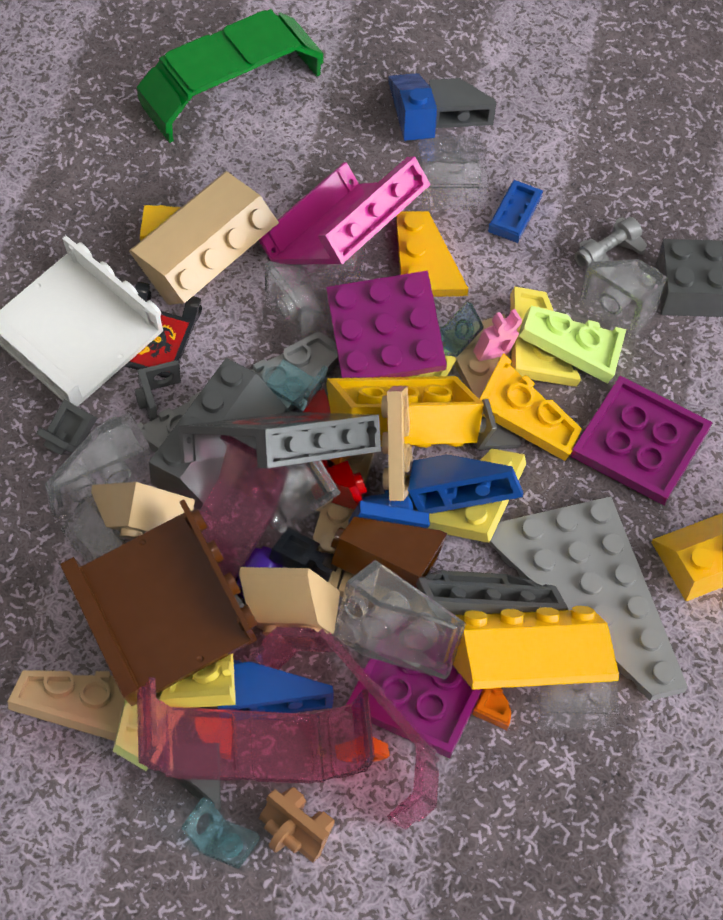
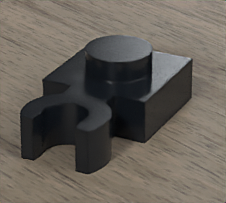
[269,527,338,582]

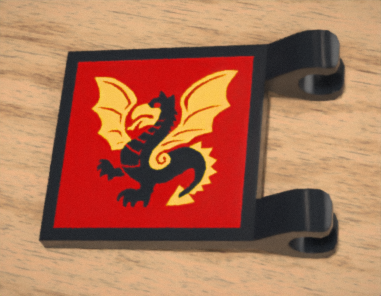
[125,282,202,378]

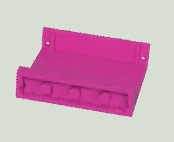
[259,156,431,265]

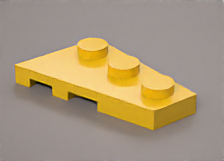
[396,211,469,297]
[479,353,582,461]

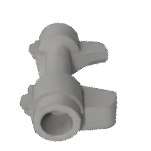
[575,217,647,279]

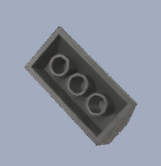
[149,358,287,517]

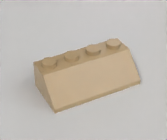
[129,171,279,305]

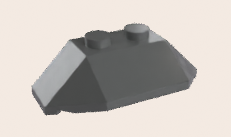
[417,570,568,635]

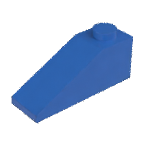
[388,73,437,141]
[408,454,524,514]
[217,660,334,722]

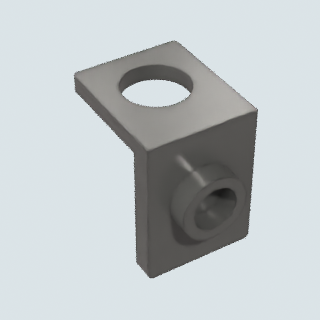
[135,360,181,421]
[475,399,522,450]

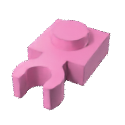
[473,309,522,361]

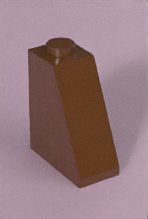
[331,517,447,603]

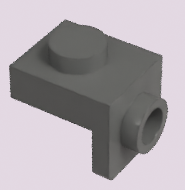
[36,399,97,455]

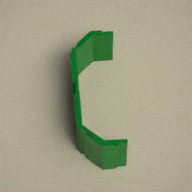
[137,9,324,143]

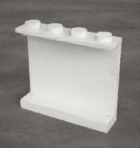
[0,236,163,406]

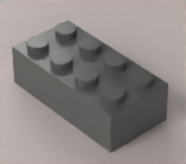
[656,239,723,317]

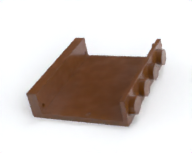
[60,499,258,706]

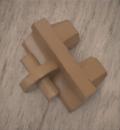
[259,787,335,863]

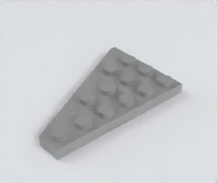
[488,497,688,701]

